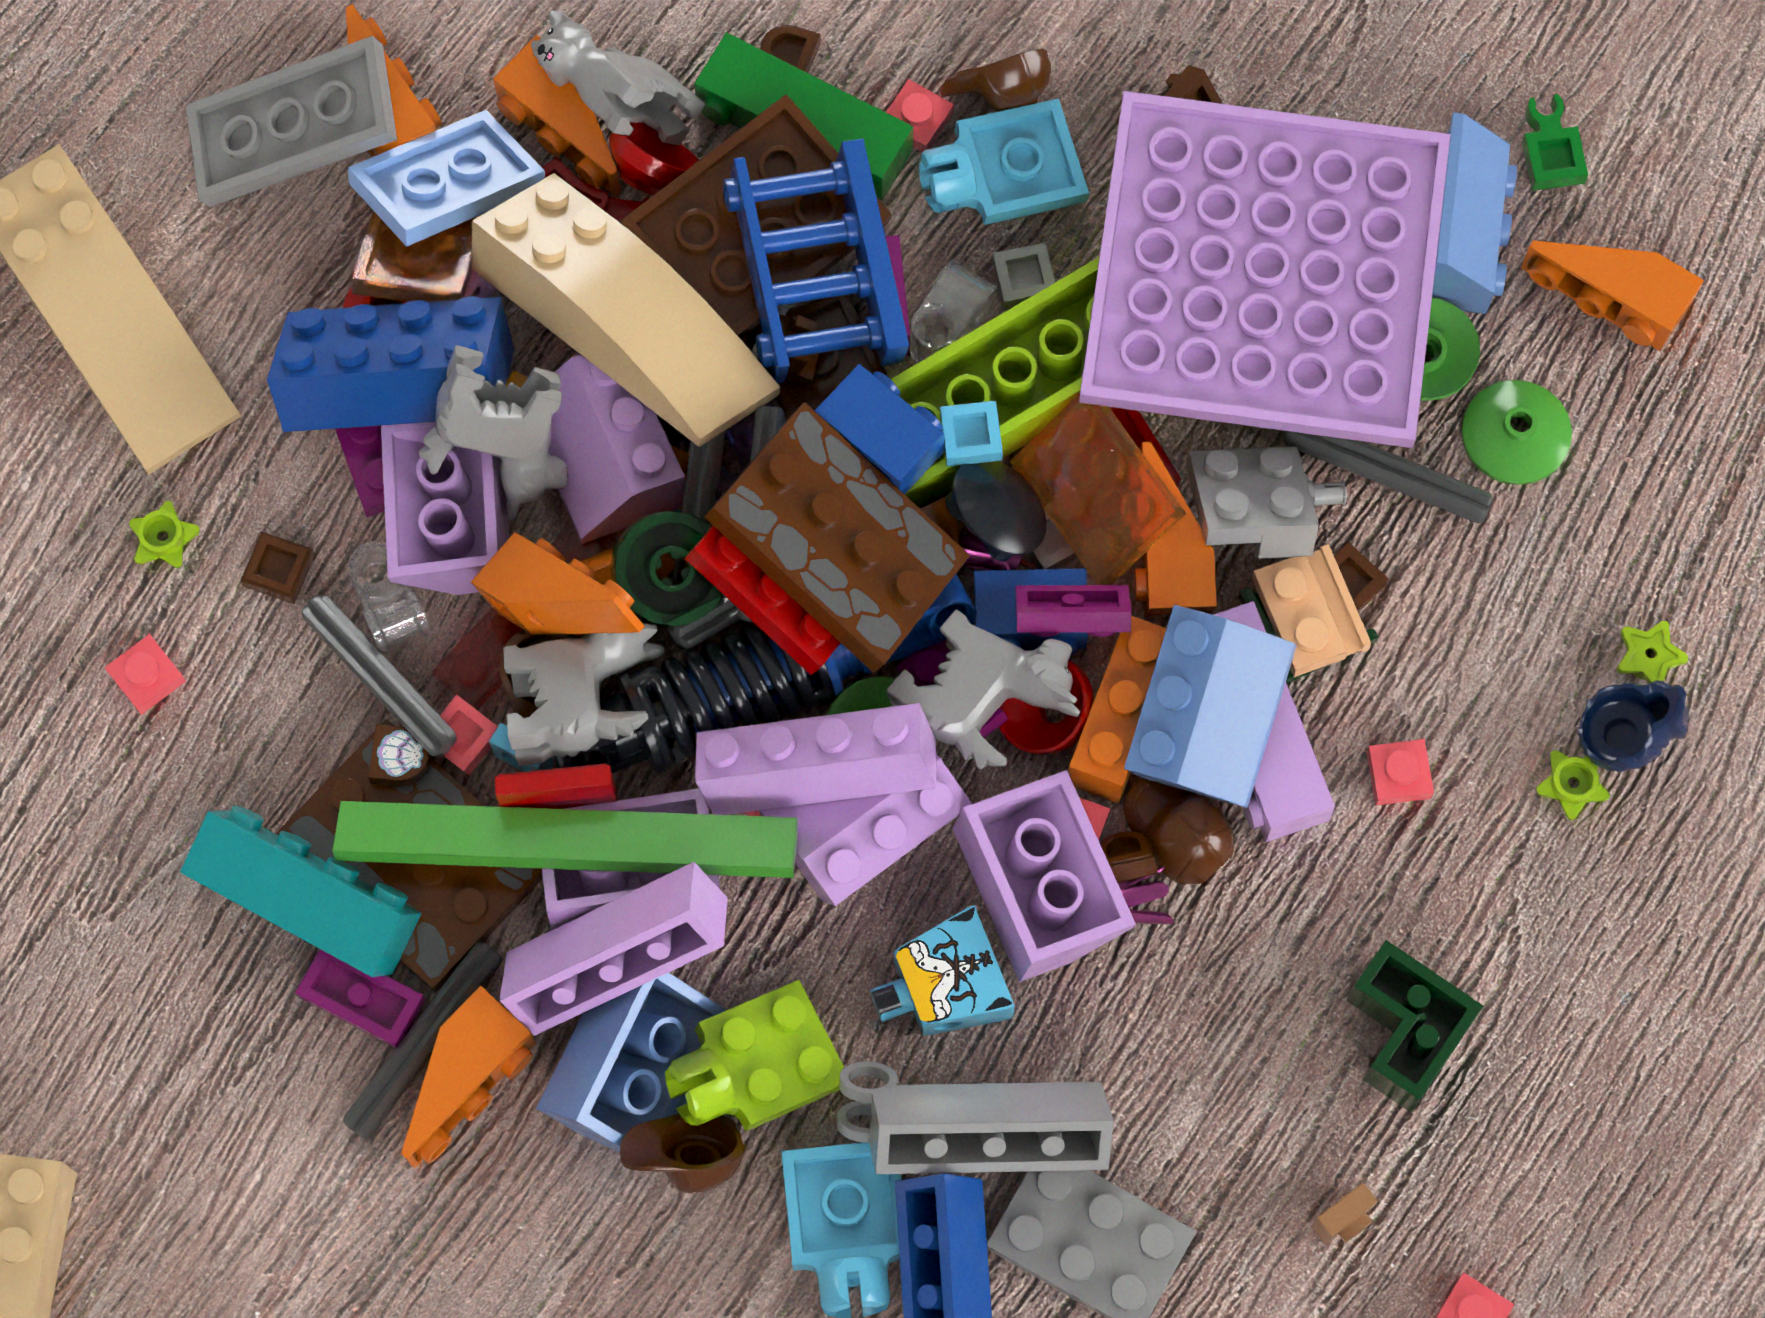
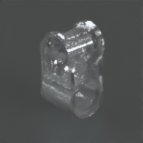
[910,260,999,363]
[348,542,433,655]

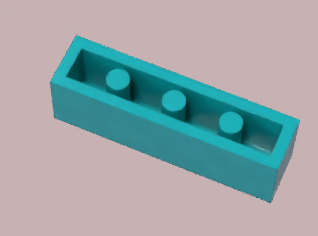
[180,805,422,977]

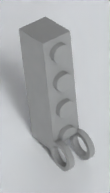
[837,1061,1114,1174]

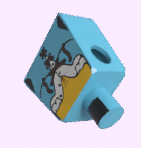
[870,905,1015,1036]

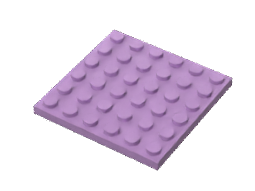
[1079,91,1451,448]

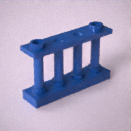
[723,138,909,384]

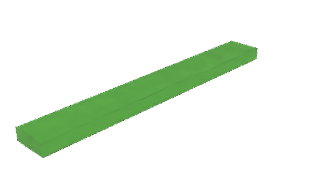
[332,801,798,878]

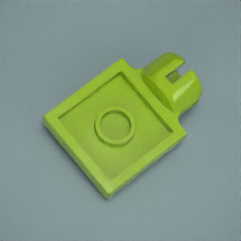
[665,980,845,1132]

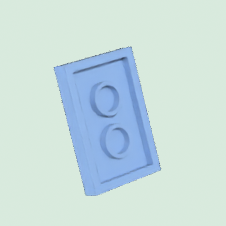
[348,110,545,247]

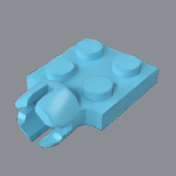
[919,98,1089,225]
[781,1142,902,1318]

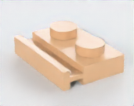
[1252,544,1371,677]

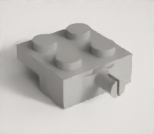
[1186,446,1347,559]

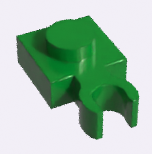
[1522,94,1588,191]

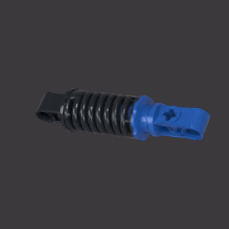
[553,574,977,774]

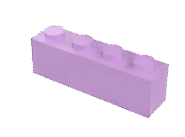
[1214,601,1335,842]
[695,703,936,815]
[500,862,728,1036]

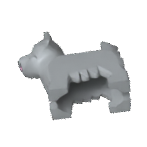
[531,10,705,145]
[419,345,568,521]
[886,609,1080,769]
[503,623,664,767]

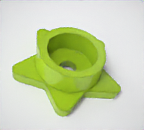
[129,501,200,568]
[1616,621,1688,683]
[1536,750,1610,820]

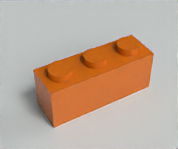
[1068,616,1167,804]

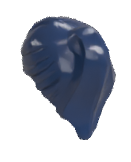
[1577,680,1689,772]

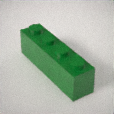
[694,32,913,201]

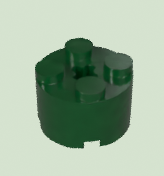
[611,511,722,626]

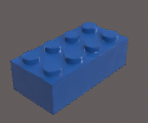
[267,296,515,432]

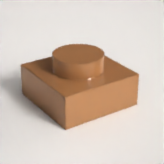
[1311,1183,1378,1245]

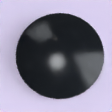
[945,461,1046,561]

